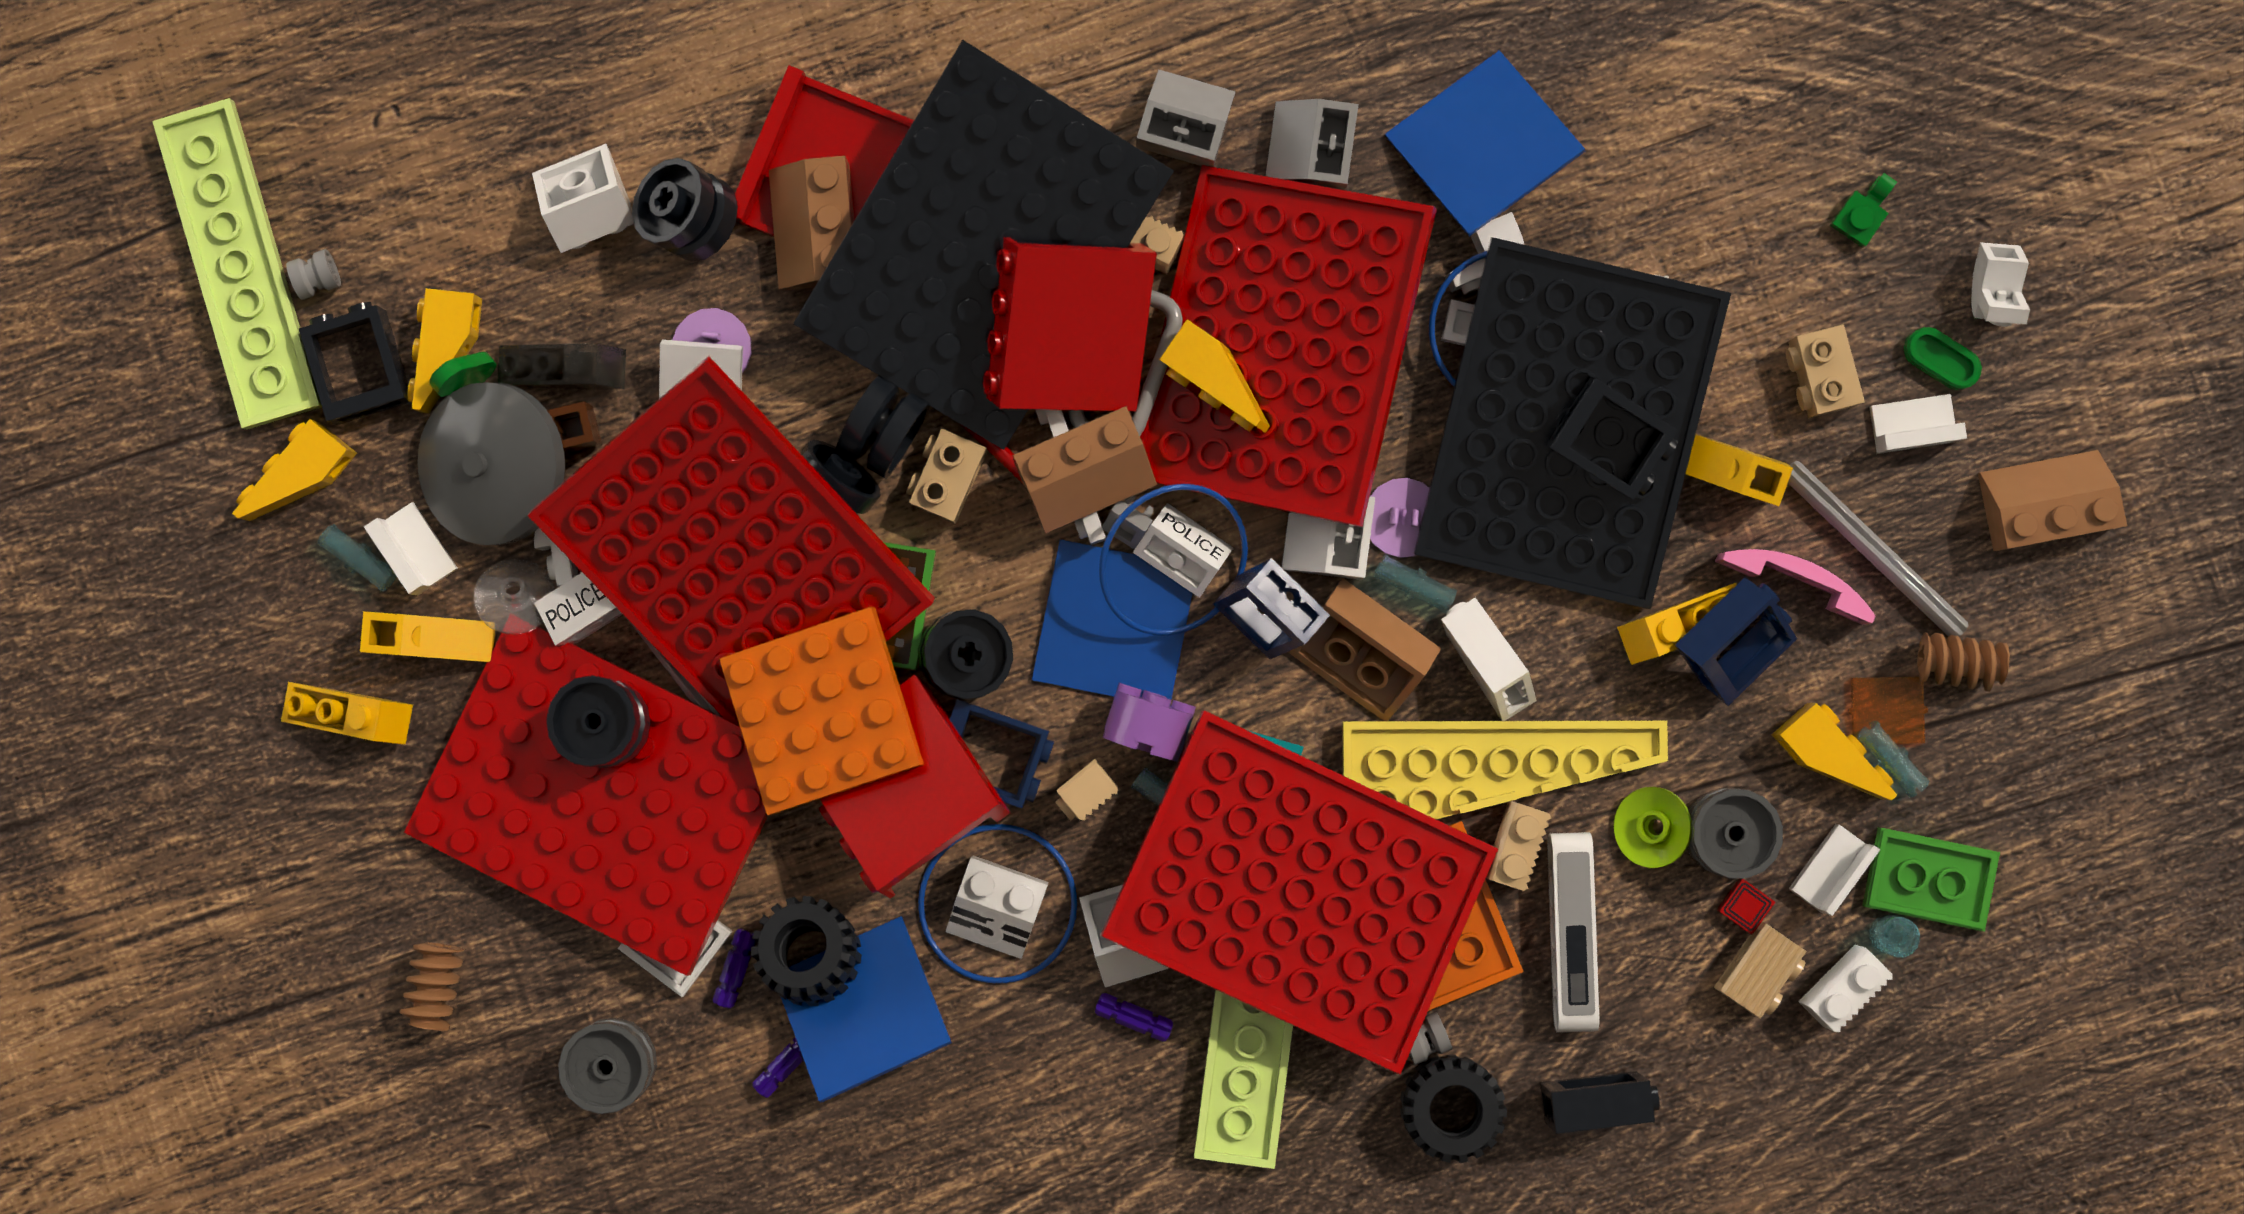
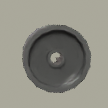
[1687,788,1783,879]
[558,1017,657,1114]

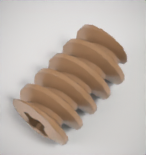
[1917,632,2010,692]
[399,942,466,1031]

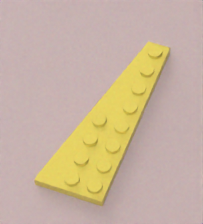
[1342,721,1668,819]

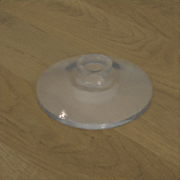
[474,559,555,634]

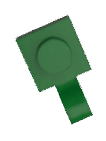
[1830,173,1897,248]

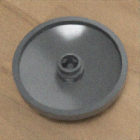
[418,383,565,545]

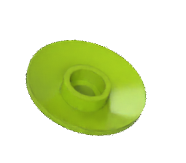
[1614,787,1692,868]

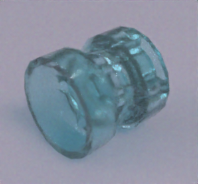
[1870,915,1920,958]

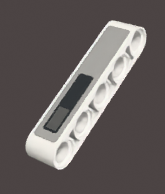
[1547,832,1599,1033]

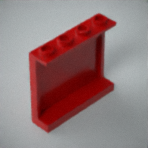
[735,65,914,237]
[983,237,1157,411]
[819,674,1011,899]

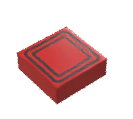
[1717,878,1776,935]

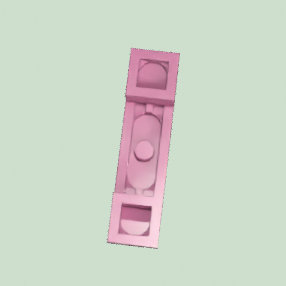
[1715,549,1876,625]

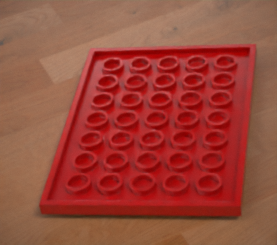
[1140,165,1437,528]
[527,356,935,726]
[404,614,768,976]
[1100,710,1498,1074]

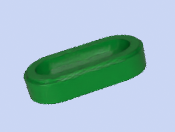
[1904,327,1982,390]
[430,352,497,397]

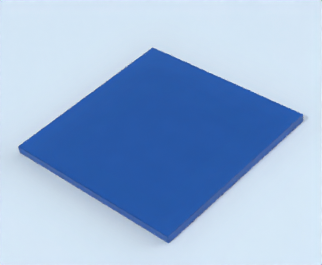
[1385,50,1586,237]
[1032,539,1192,704]
[781,916,952,1103]

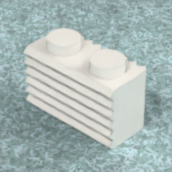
[1798,945,1892,1032]

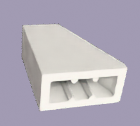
[1441,598,1537,721]

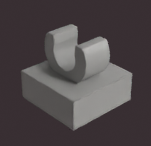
[1102,496,1153,550]

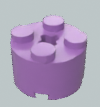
[1103,683,1196,761]

